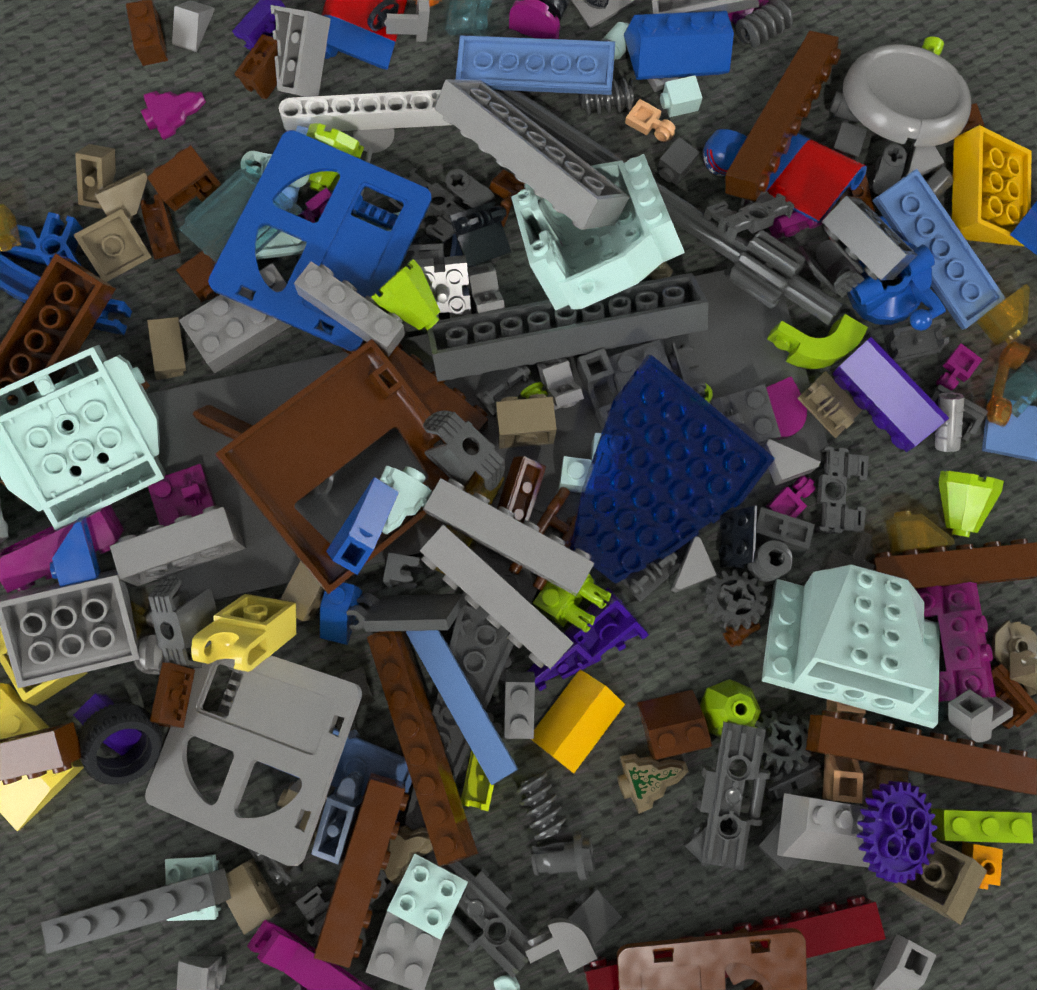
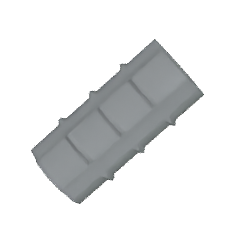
[935,392,965,452]

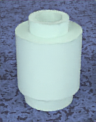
[601,22,629,60]

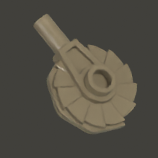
[992,620,1037,696]

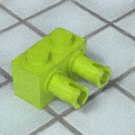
[533,573,611,633]

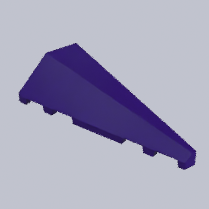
[527,587,649,691]

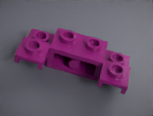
[915,582,996,702]

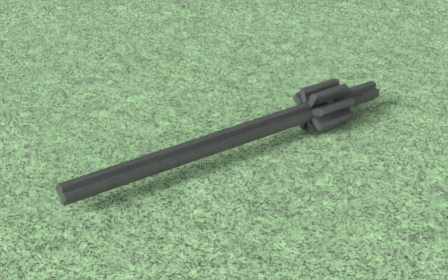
[494,90,842,325]

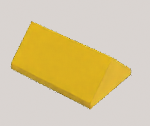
[530,669,625,774]

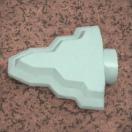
[380,465,433,534]

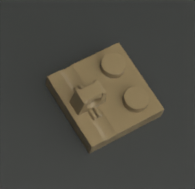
[74,209,152,282]

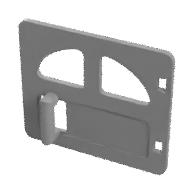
[145,642,362,866]

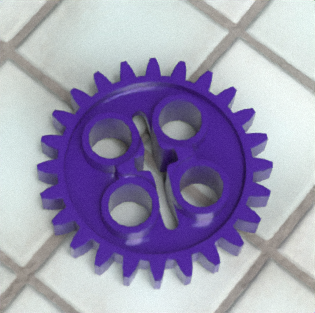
[857,781,937,883]

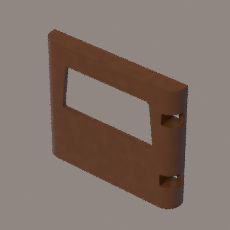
[215,339,476,594]

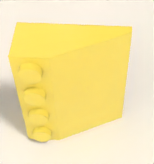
[0,683,84,831]

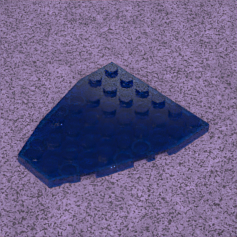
[570,354,775,583]

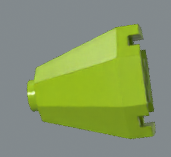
[306,123,364,192]
[371,259,440,330]
[939,471,1004,537]
[700,679,761,738]

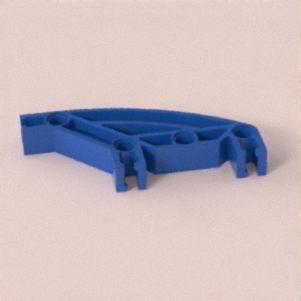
[0,212,132,335]

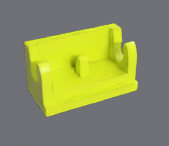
[461,751,494,811]

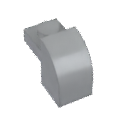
[467,262,505,313]
[536,357,584,410]
[948,689,1013,742]
[524,918,597,973]

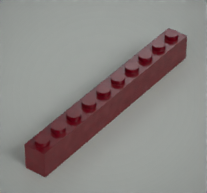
[583,895,886,990]

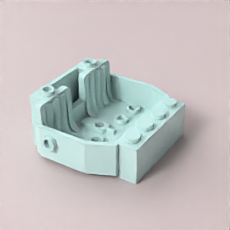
[511,154,685,310]
[0,345,166,531]

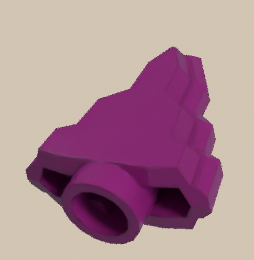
[141,91,206,140]

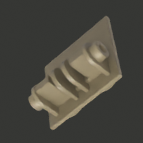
[797,371,862,438]

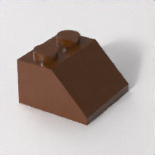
[637,690,712,760]

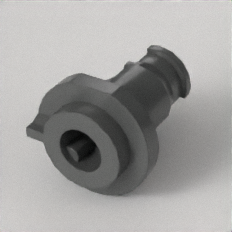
[531,831,595,881]

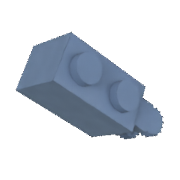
[311,771,365,865]

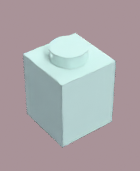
[660,75,702,117]

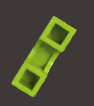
[931,808,1033,844]

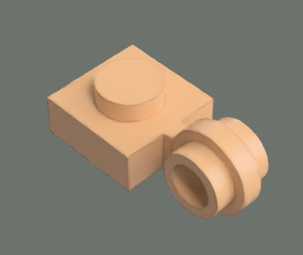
[625,99,676,142]

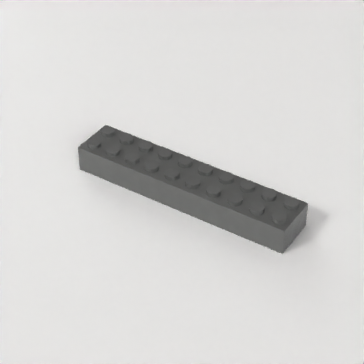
[427,273,708,381]

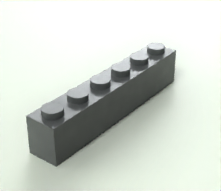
[41,868,231,953]

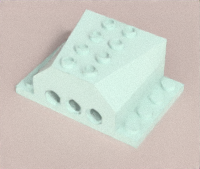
[762,565,940,728]

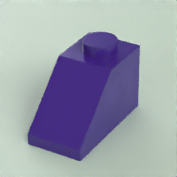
[74,693,142,756]

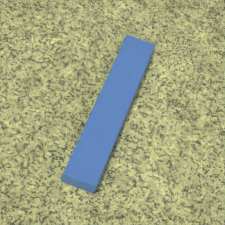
[406,630,518,785]

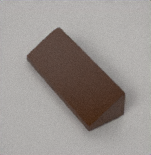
[192,405,253,440]
[497,456,546,523]

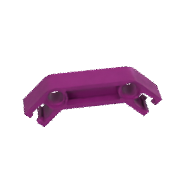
[247,919,373,990]

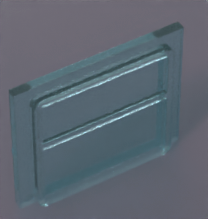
[179,165,303,263]

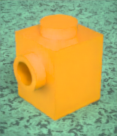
[962,842,1003,890]

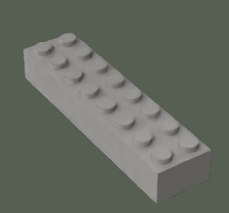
[434,79,630,230]

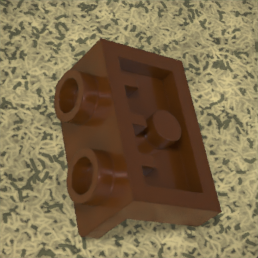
[150,662,195,728]

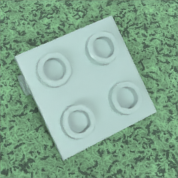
[165,854,221,921]
[387,854,468,940]

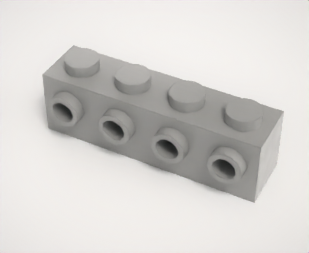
[294,261,405,357]

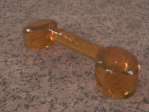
[986,341,1031,427]

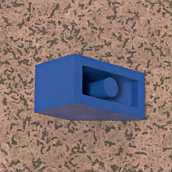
[50,516,101,587]
[320,583,363,645]

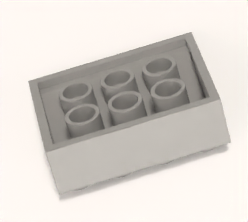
[0,569,140,688]

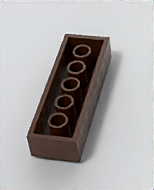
[0,253,116,405]

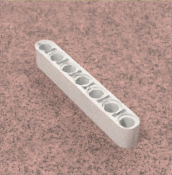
[279,90,452,132]

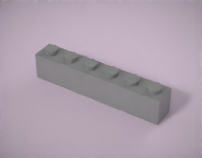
[423,478,594,596]
[420,525,573,669]

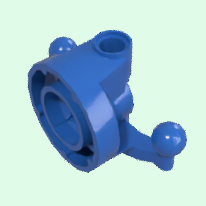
[848,216,946,331]

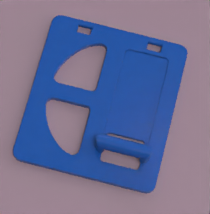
[208,130,431,351]

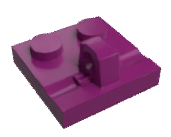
[148,464,216,527]

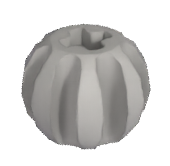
[134,635,165,675]

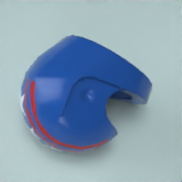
[702,129,747,177]

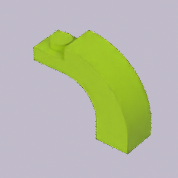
[767,314,868,369]

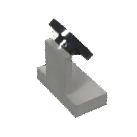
[367,0,430,42]

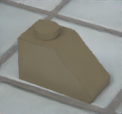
[75,144,116,209]
[95,169,147,222]

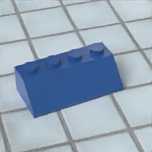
[624,11,734,80]

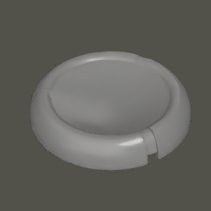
[843,44,971,147]

